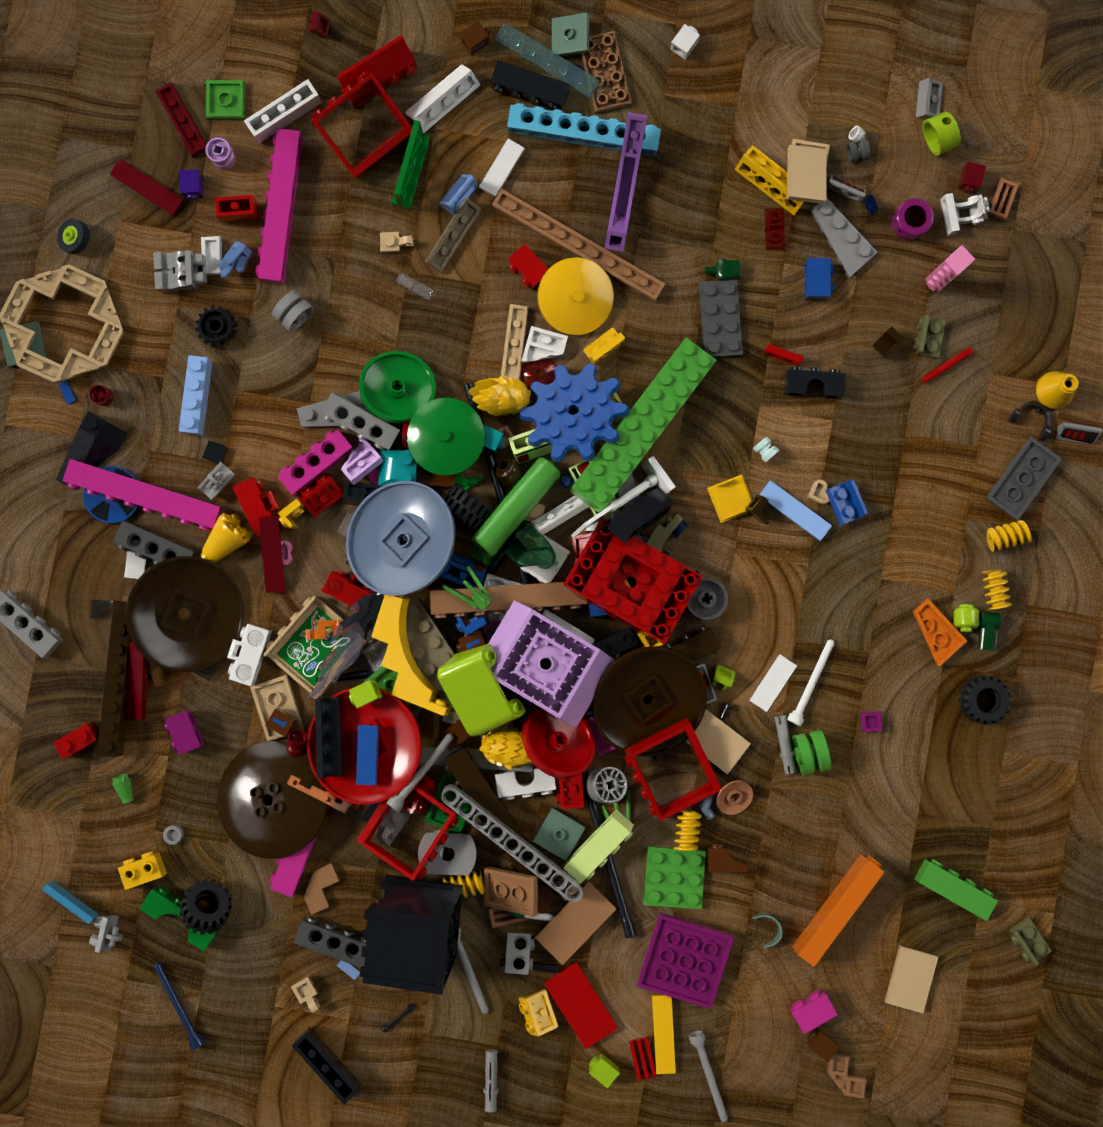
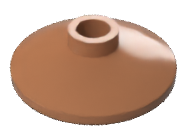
[717,780,753,815]

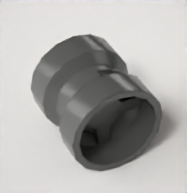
[847,140,870,162]

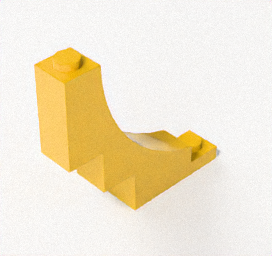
[371,595,453,716]

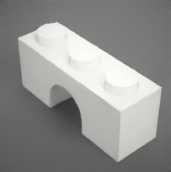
[495,767,556,800]

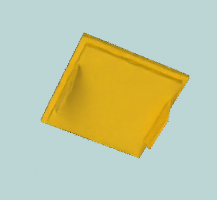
[707,475,752,523]

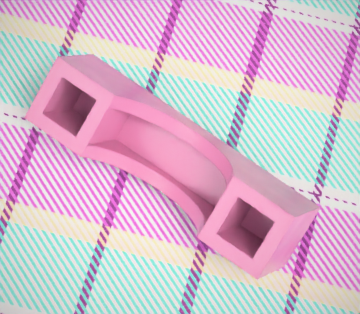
[925,245,975,293]

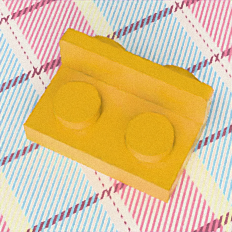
[583,328,625,365]
[278,499,305,529]
[519,989,558,1037]

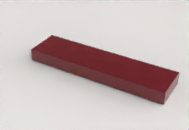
[155,82,207,158]
[110,159,184,216]
[259,515,286,593]
[126,642,148,721]

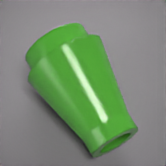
[112,773,134,804]

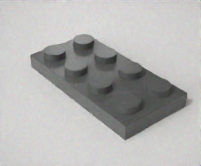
[699,279,743,358]
[985,437,1062,521]

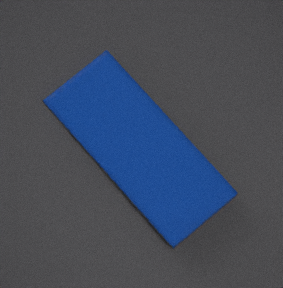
[58,381,76,405]

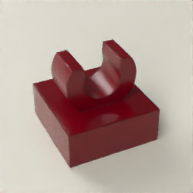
[307,11,331,38]

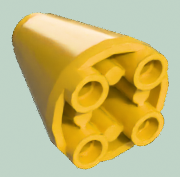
[1036,371,1079,409]
[200,513,254,563]

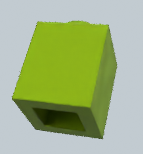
[349,679,383,708]
[589,1053,620,1089]

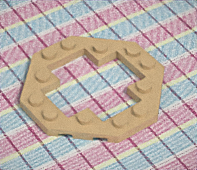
[0,265,124,384]

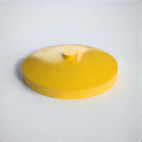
[537,258,614,335]

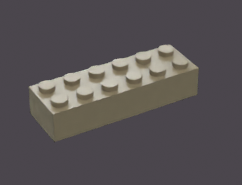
[406,597,457,716]

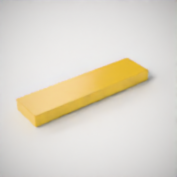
[652,994,676,1074]

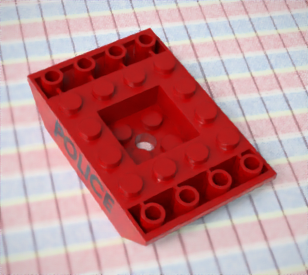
[563,517,703,644]

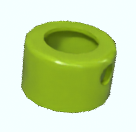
[923,111,961,156]

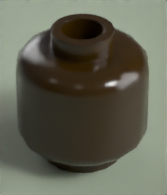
[495,459,524,487]

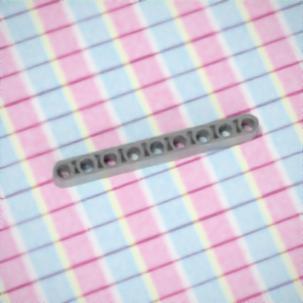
[442,784,583,902]

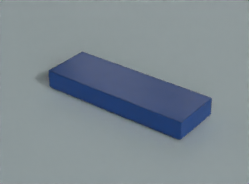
[356,725,379,785]

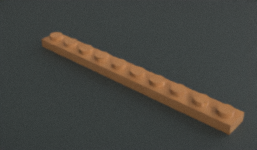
[492,188,665,301]

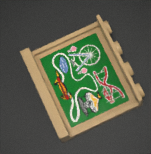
[263,596,369,699]

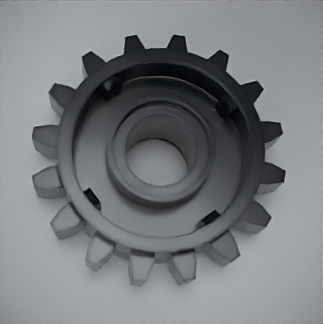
[195,306,238,348]

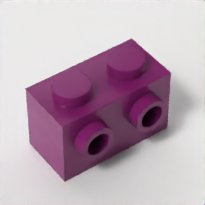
[164,709,205,755]

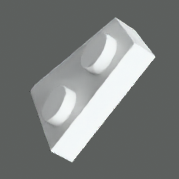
[522,326,568,363]

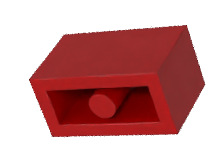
[215,195,259,223]
[508,243,548,290]
[53,722,99,760]

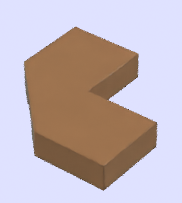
[304,863,340,915]
[827,1053,867,1098]

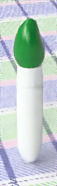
[511,912,554,921]

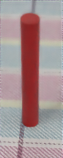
[921,347,973,384]

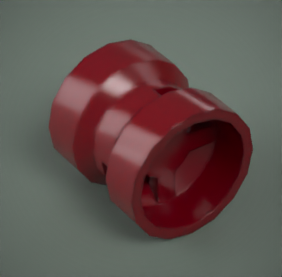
[89,385,114,406]
[286,729,307,757]

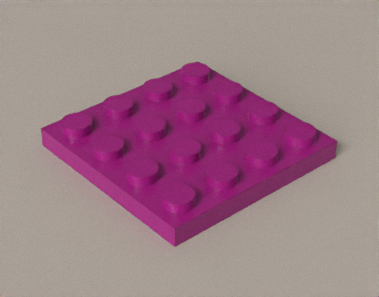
[637,912,734,1009]

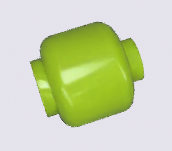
[953,604,979,633]

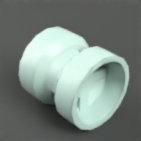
[753,436,779,463]

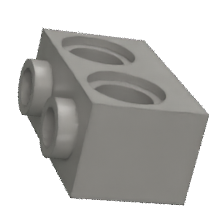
[505,933,535,975]

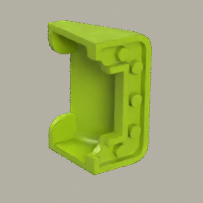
[437,643,526,736]

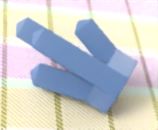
[219,241,252,279]

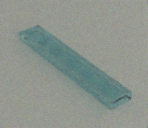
[495,23,599,98]

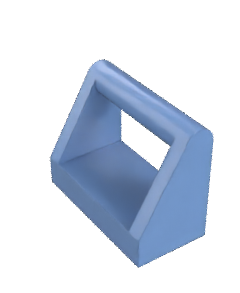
[439,174,478,216]

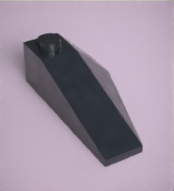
[56,411,128,489]

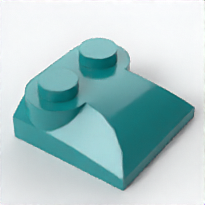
[378,450,418,486]

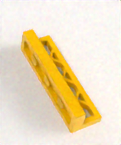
[734,145,804,215]

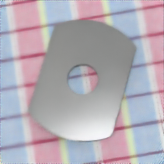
[418,832,477,876]

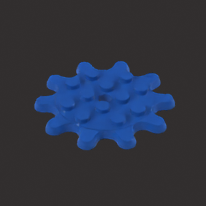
[520,363,629,462]

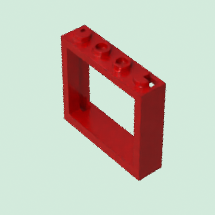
[309,72,412,178]
[624,718,722,821]
[356,784,459,881]

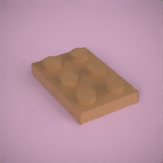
[484,866,538,917]

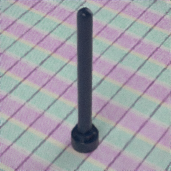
[154,962,206,1050]

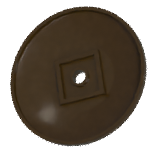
[125,556,244,672]
[592,646,707,757]
[217,741,329,859]

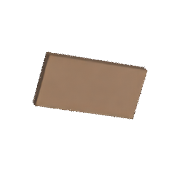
[581,31,632,114]
[535,881,617,965]

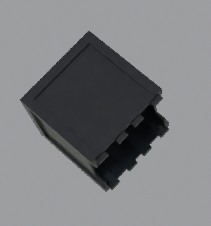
[360,874,463,995]

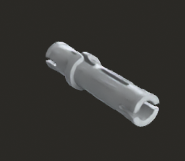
[774,715,797,774]
[483,1049,499,1112]

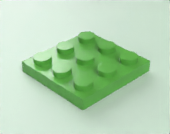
[643,846,706,909]

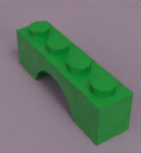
[139,886,220,952]

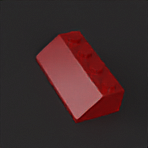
[337,35,417,108]

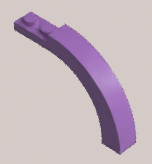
[605,112,648,252]

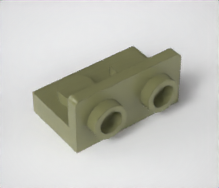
[913,315,946,359]
[1009,917,1051,966]

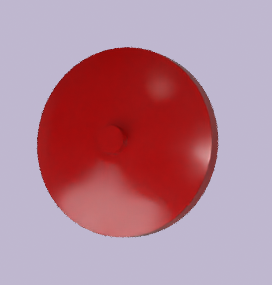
[522,707,596,779]

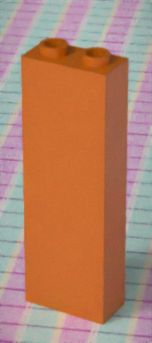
[792,854,884,967]

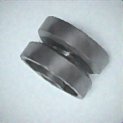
[686,578,728,620]

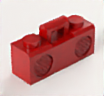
[232,477,281,540]
[321,569,375,611]

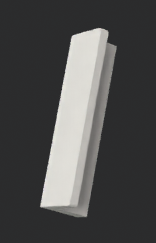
[405,65,480,133]

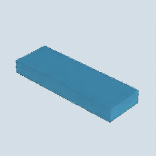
[42,881,99,924]

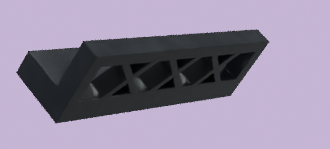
[315,697,344,778]

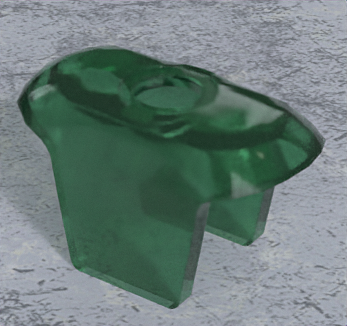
[505,521,556,569]

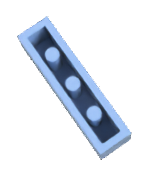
[179,355,213,436]

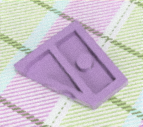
[341,438,384,485]

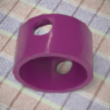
[891,198,934,241]

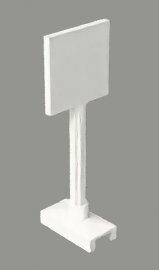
[571,456,676,538]

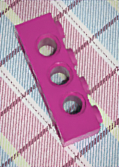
[278,429,355,496]

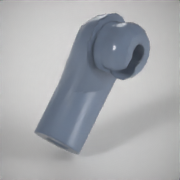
[699,794,716,820]

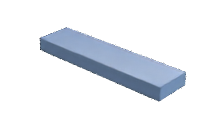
[759,481,832,541]

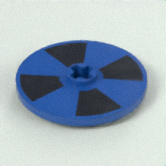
[83,466,139,524]

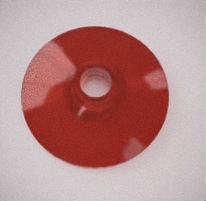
[520,358,557,390]

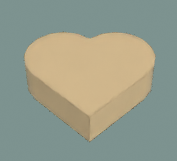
[807,479,830,504]

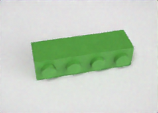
[914,859,998,921]

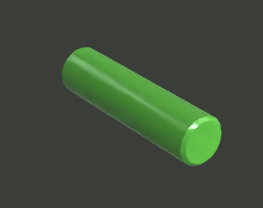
[471,457,561,557]

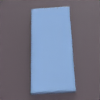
[337,961,360,980]

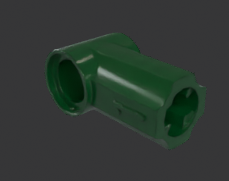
[978,611,1001,650]

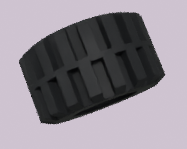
[443,485,492,532]
[958,676,1013,725]
[179,879,232,935]

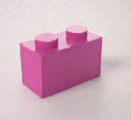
[789,990,838,1034]

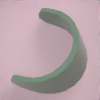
[752,913,783,948]

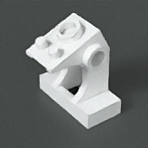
[940,193,990,236]

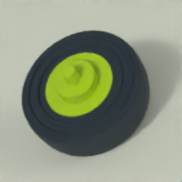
[57,219,90,254]

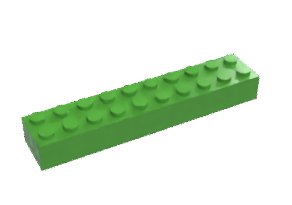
[570,338,717,513]

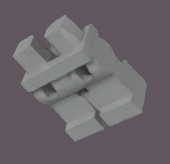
[153,250,207,293]

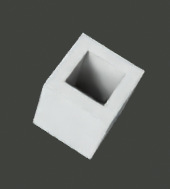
[670,24,700,60]

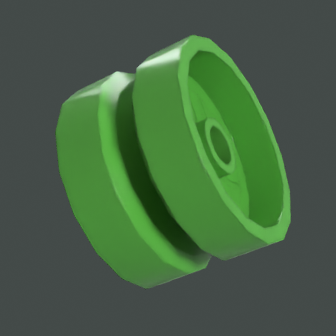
[793,729,831,777]

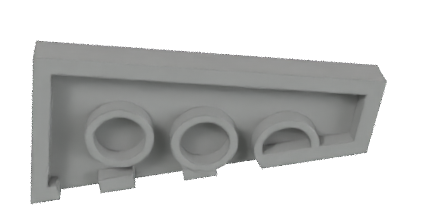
[811,197,877,279]
[296,391,365,428]

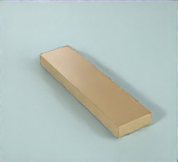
[501,304,529,380]

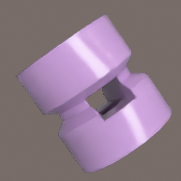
[206,137,236,170]

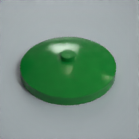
[359,351,436,424]
[407,398,485,476]

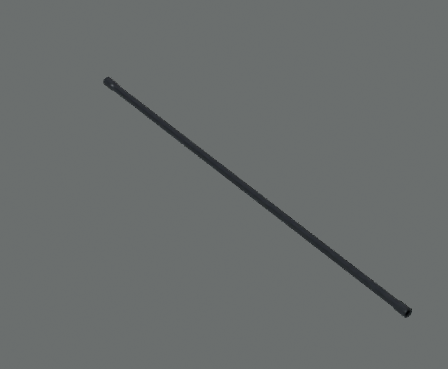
[463,382,637,938]

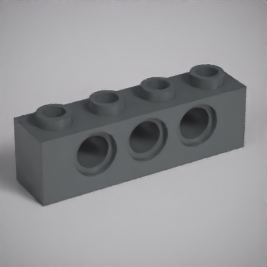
[113,521,197,564]
[294,916,366,968]

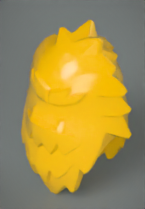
[469,375,531,416]
[479,727,534,771]

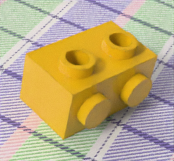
[118,851,167,890]

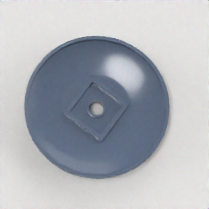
[346,481,456,596]

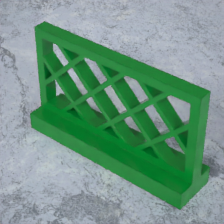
[392,120,430,210]

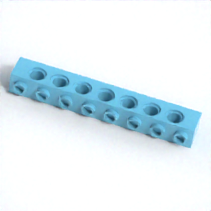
[507,103,661,157]

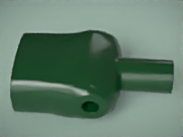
[704,259,740,281]

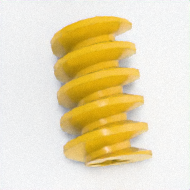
[987,520,1032,552]
[982,569,1012,610]
[674,809,702,851]
[442,869,484,898]

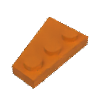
[912,598,967,667]

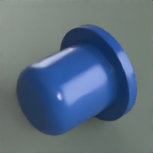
[560,476,574,489]

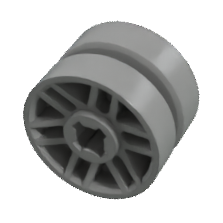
[272,290,314,332]
[585,767,627,803]

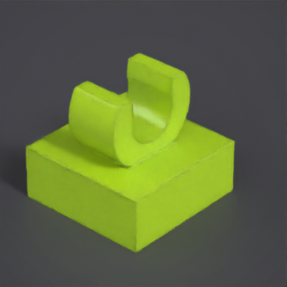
[713,665,735,690]

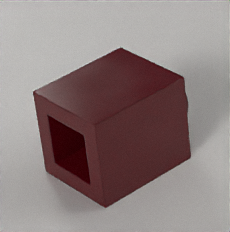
[958,161,986,194]

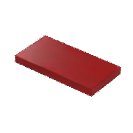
[544,961,618,1049]

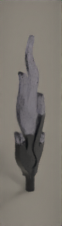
[306,592,384,699]

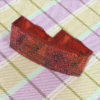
[764,208,786,250]

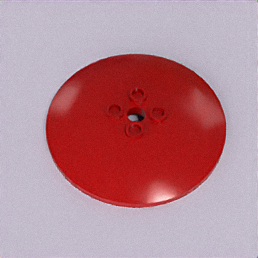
[307,687,422,805]

